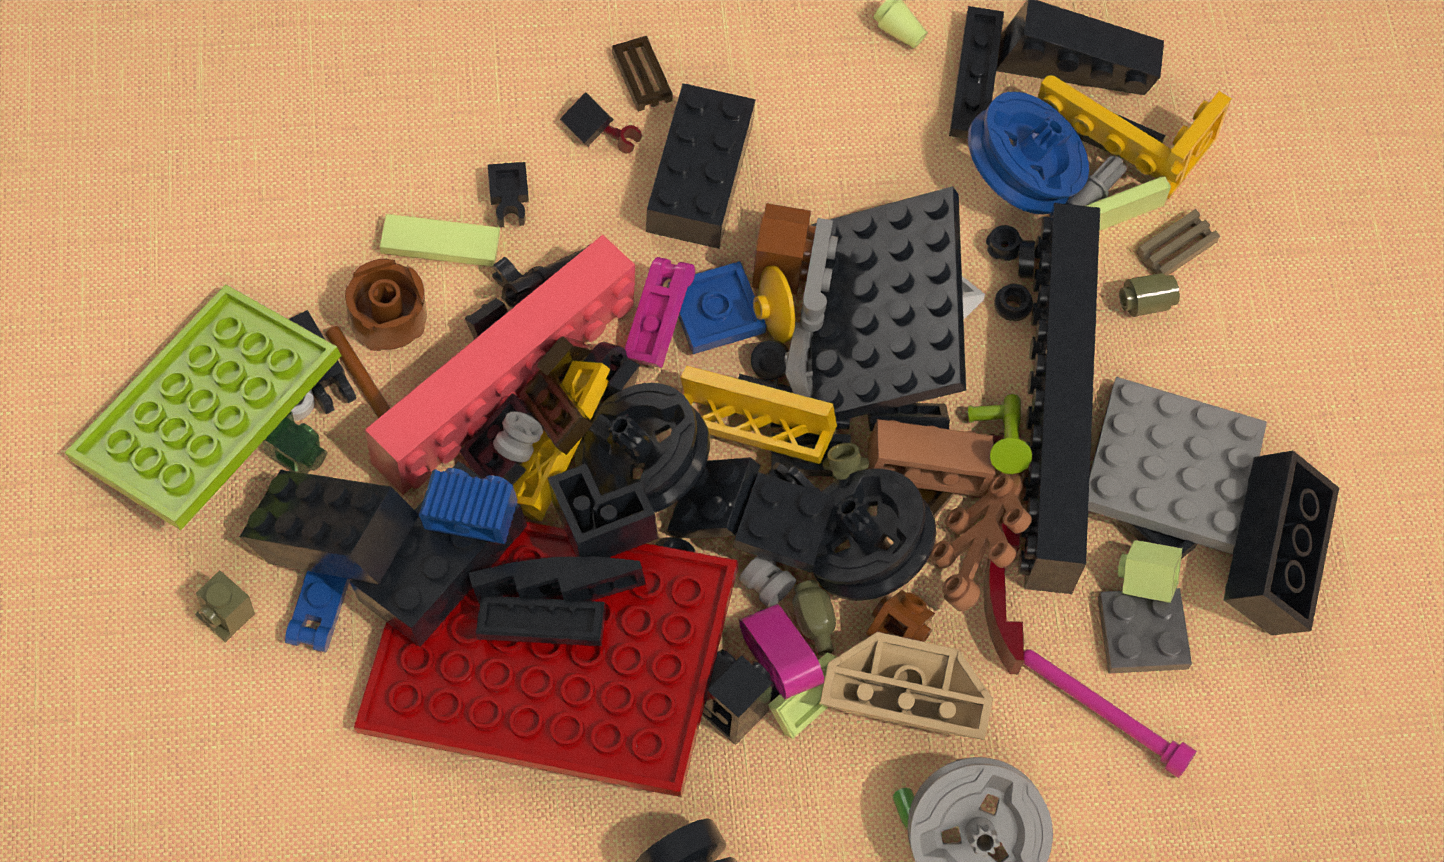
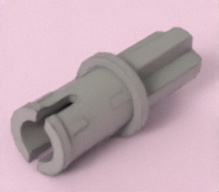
[1066,156,1127,206]

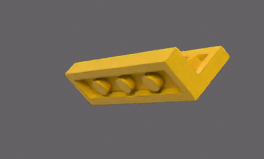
[513,361,610,522]
[680,365,837,464]

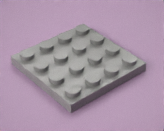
[1088,377,1267,554]

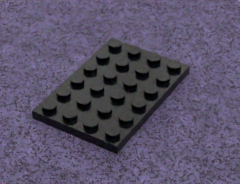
[811,186,966,422]

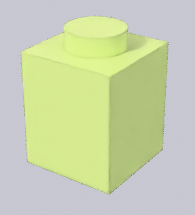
[1118,540,1182,603]

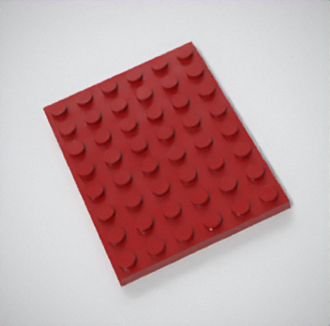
[354,522,738,797]

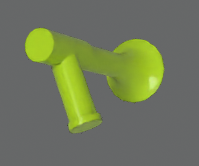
[968,394,1032,474]

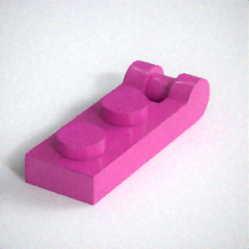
[625,257,695,368]

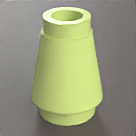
[873,0,928,49]

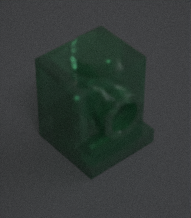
[262,411,327,474]

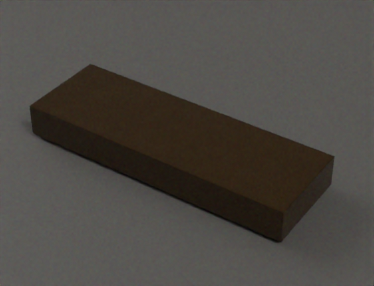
[519,370,593,455]

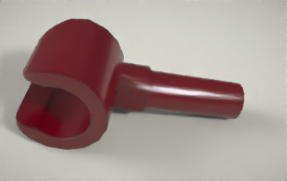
[603,125,642,154]

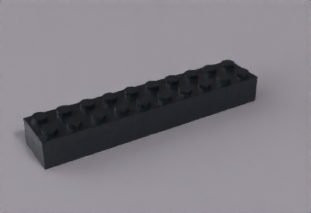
[1018,203,1100,594]

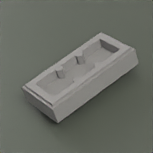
[785,322,813,398]

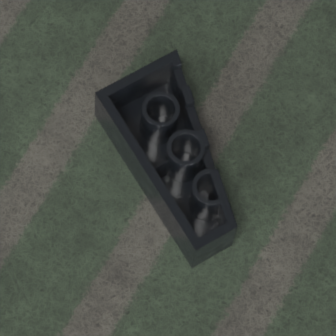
[996,0,1164,95]

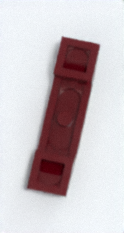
[983,522,1024,675]

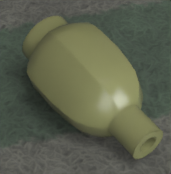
[792,580,836,656]

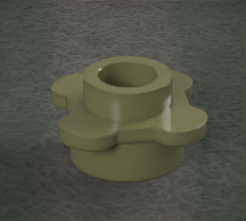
[822,443,869,480]

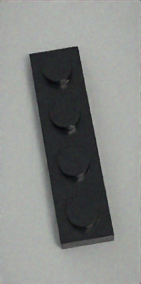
[949,6,1004,139]

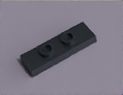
[476,595,606,646]

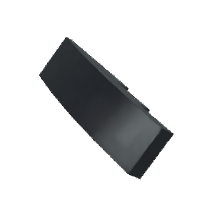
[469,556,646,603]

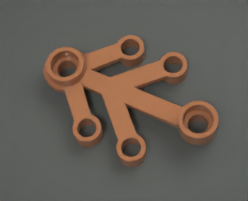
[930,473,1032,611]

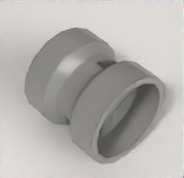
[739,556,796,608]

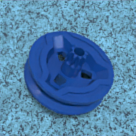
[968,92,1089,215]

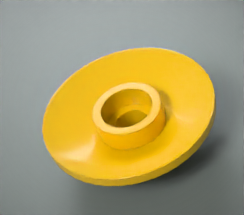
[753,266,795,343]

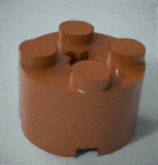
[345,258,427,351]

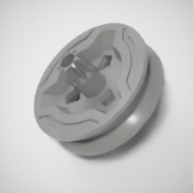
[907,757,1053,862]

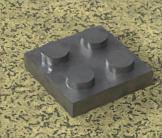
[1098,588,1192,674]

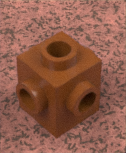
[866,590,935,642]

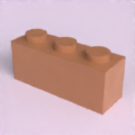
[867,419,995,497]

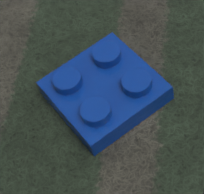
[667,261,767,354]

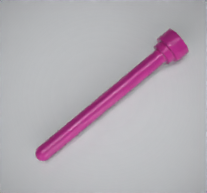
[1023,649,1197,779]

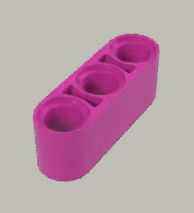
[739,604,824,699]

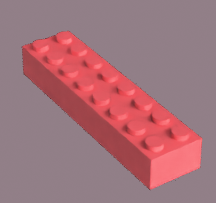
[365,234,635,495]

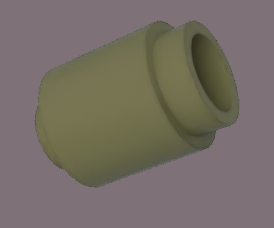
[1119,273,1180,317]

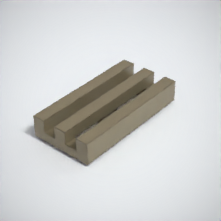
[1137,209,1220,276]

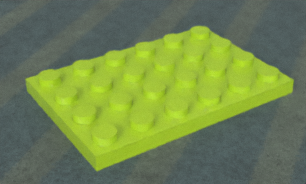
[65,284,341,531]

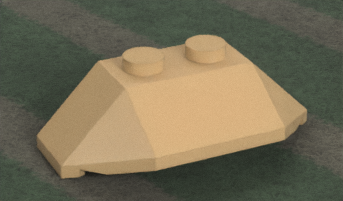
[820,632,993,740]

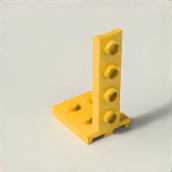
[1037,75,1232,199]

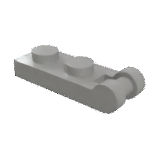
[800,218,838,331]

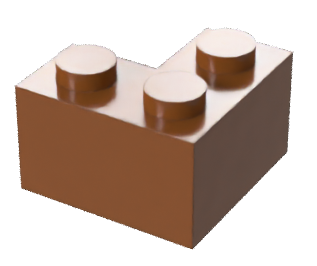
[752,203,816,295]

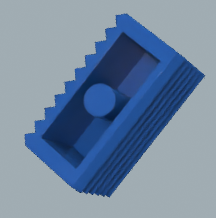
[419,468,518,544]

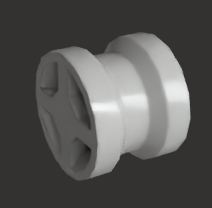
[493,412,543,462]

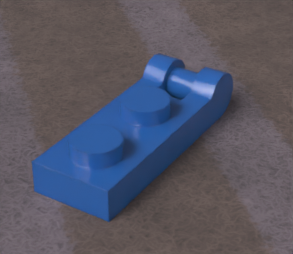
[285,571,350,653]

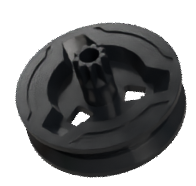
[575,383,710,513]
[811,469,936,601]

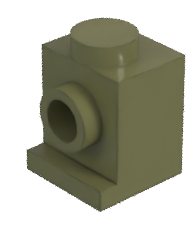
[196,570,255,643]

